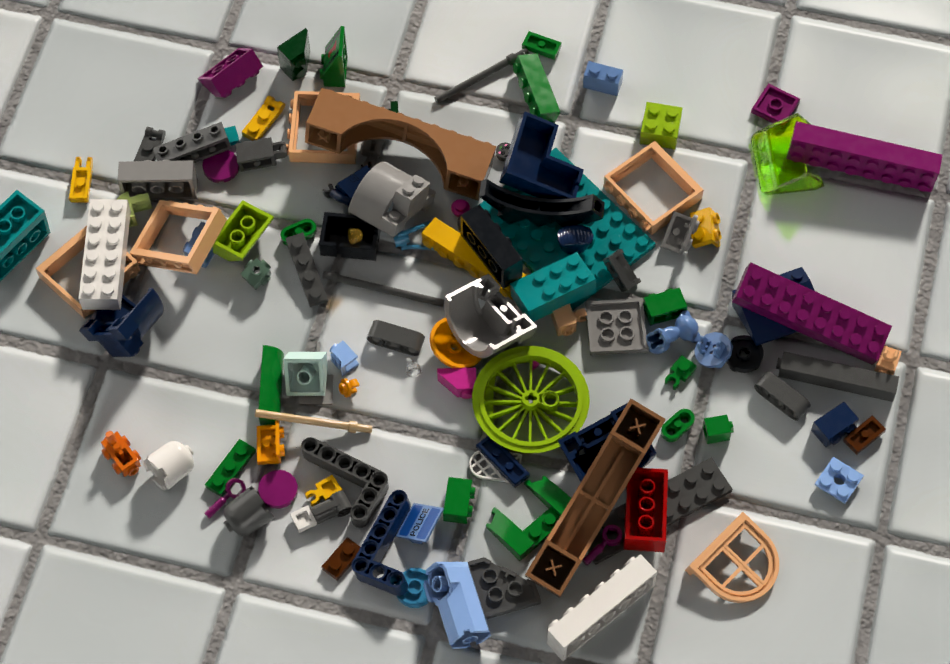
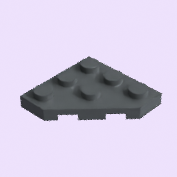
[468,557,541,619]

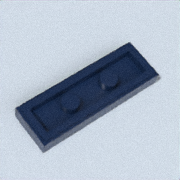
[476,436,530,488]

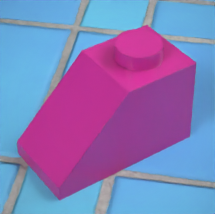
[437,368,476,399]

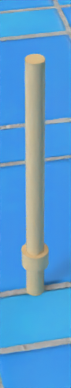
[255,409,372,433]

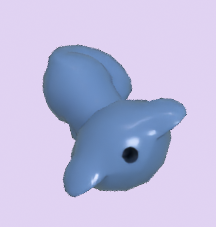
[646,310,700,354]

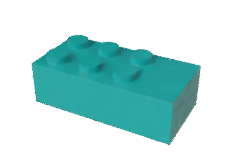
[510,252,596,322]

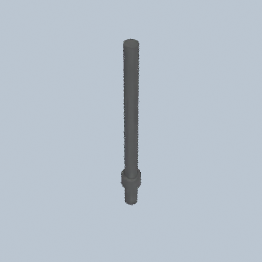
[434,48,529,104]

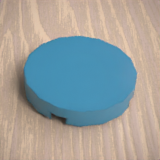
[395,568,429,608]

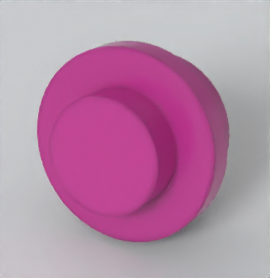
[451,199,470,217]

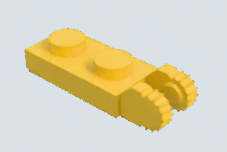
[69,157,93,203]

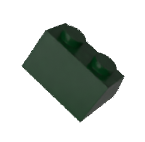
[277,28,310,81]

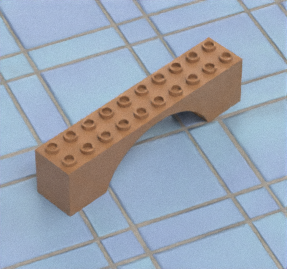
[305,88,496,201]
[525,398,666,598]

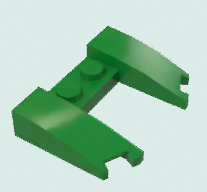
[486,476,571,561]

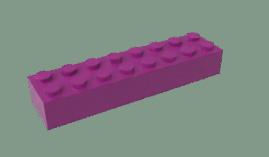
[786,121,943,192]
[732,262,892,365]

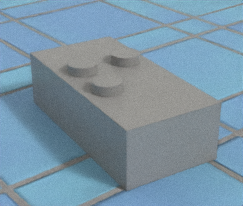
[117,160,198,200]

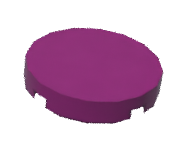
[202,150,239,183]
[258,470,298,509]

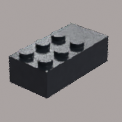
[461,204,523,289]

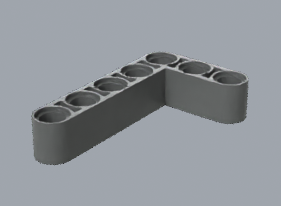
[301,437,389,528]

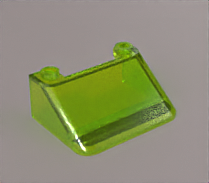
[751,113,824,195]

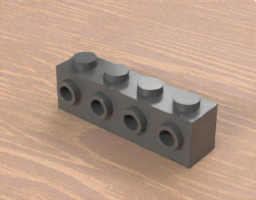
[153,122,232,163]

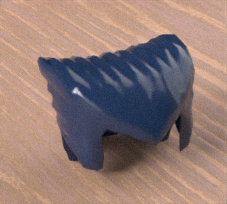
[557,224,594,254]

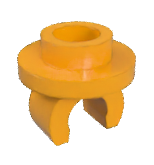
[339,378,360,398]

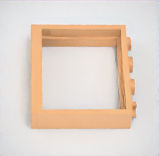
[286,91,360,164]
[603,141,703,235]
[129,200,227,274]
[36,226,140,318]

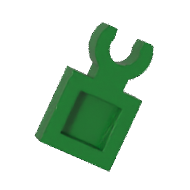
[665,355,697,390]

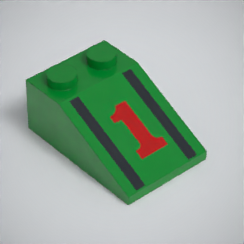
[320,26,348,87]

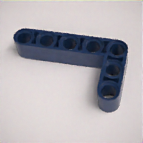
[352,490,411,596]

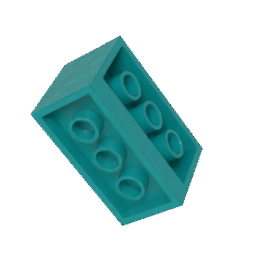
[0,190,51,282]

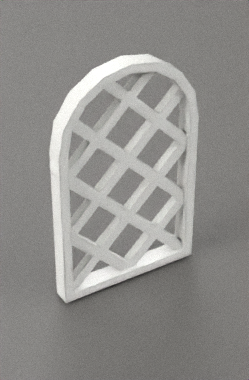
[469,450,522,483]

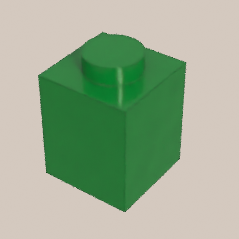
[702,415,734,444]

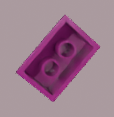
[197,48,263,98]

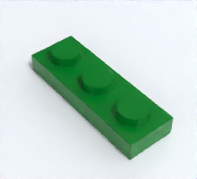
[205,439,256,497]

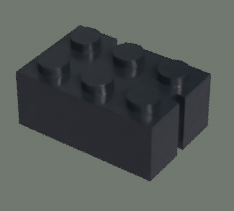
[319,212,381,261]

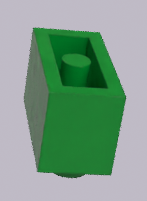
[643,287,687,326]
[443,477,476,524]

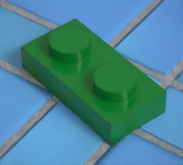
[522,31,562,60]

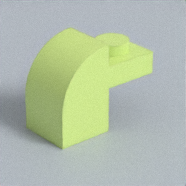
[117,192,152,227]

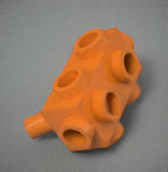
[101,431,141,477]

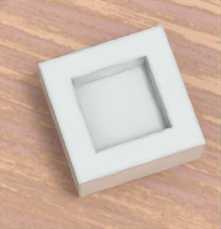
[290,506,317,533]

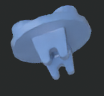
[694,332,733,368]

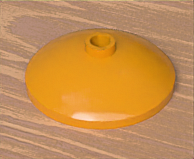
[429,318,482,368]

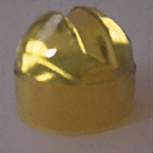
[348,228,363,244]

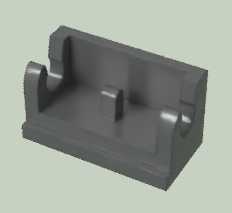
[602,249,641,292]

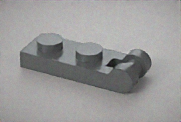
[134,127,166,161]

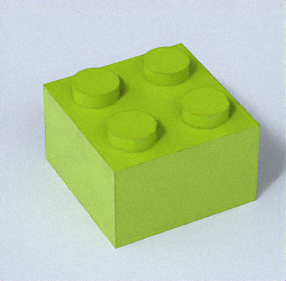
[640,102,683,150]

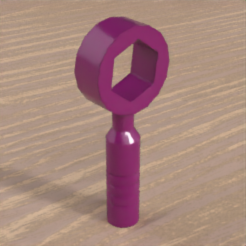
[204,478,246,519]
[582,525,622,566]

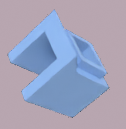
[329,341,359,377]

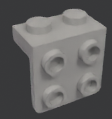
[660,211,700,255]

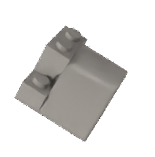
[348,162,436,237]
[444,274,537,358]

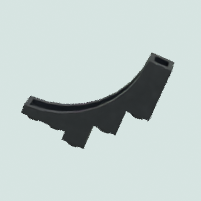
[479,179,605,227]

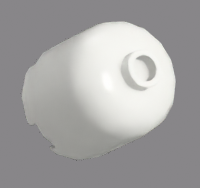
[143,441,194,490]

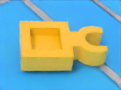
[305,475,343,507]

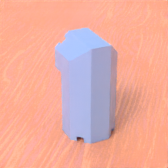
[423,562,491,649]

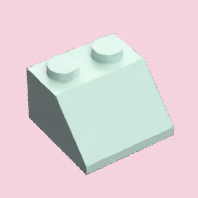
[284,352,328,396]

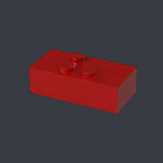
[624,467,668,552]

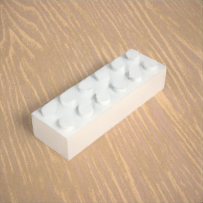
[79,199,131,310]
[547,554,657,661]

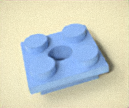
[814,457,864,504]

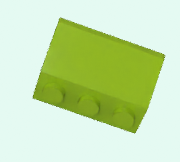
[212,200,274,261]

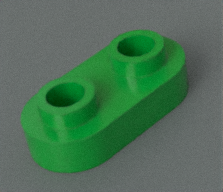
[280,219,317,246]
[661,409,695,442]

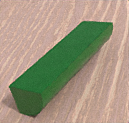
[259,345,284,425]

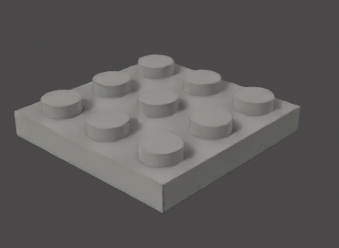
[585,298,648,356]

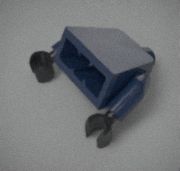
[323,162,372,207]

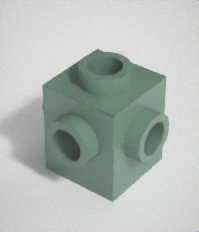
[240,258,272,290]

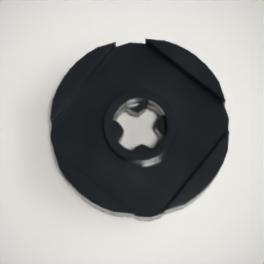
[726,335,764,373]

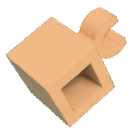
[551,303,587,336]
[874,346,902,375]

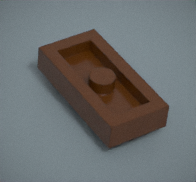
[843,415,886,455]
[321,537,360,581]

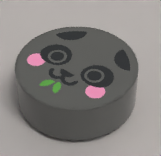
[496,142,511,161]

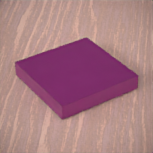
[751,83,800,128]

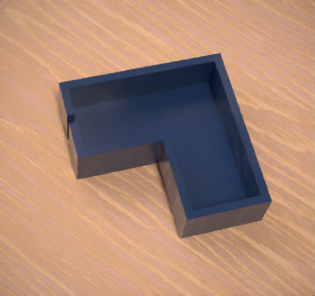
[499,111,584,199]

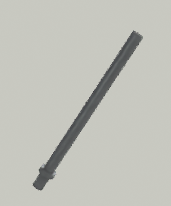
[322,271,445,307]

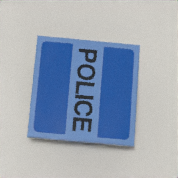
[396,503,444,545]

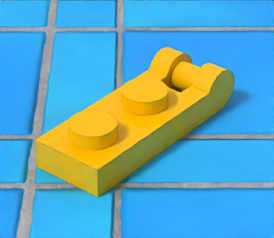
[242,95,285,141]

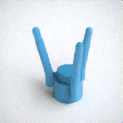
[394,220,433,251]

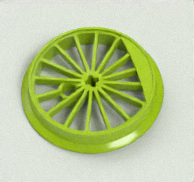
[472,346,590,453]

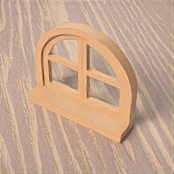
[685,512,779,603]

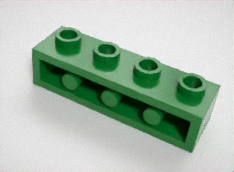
[513,53,560,123]

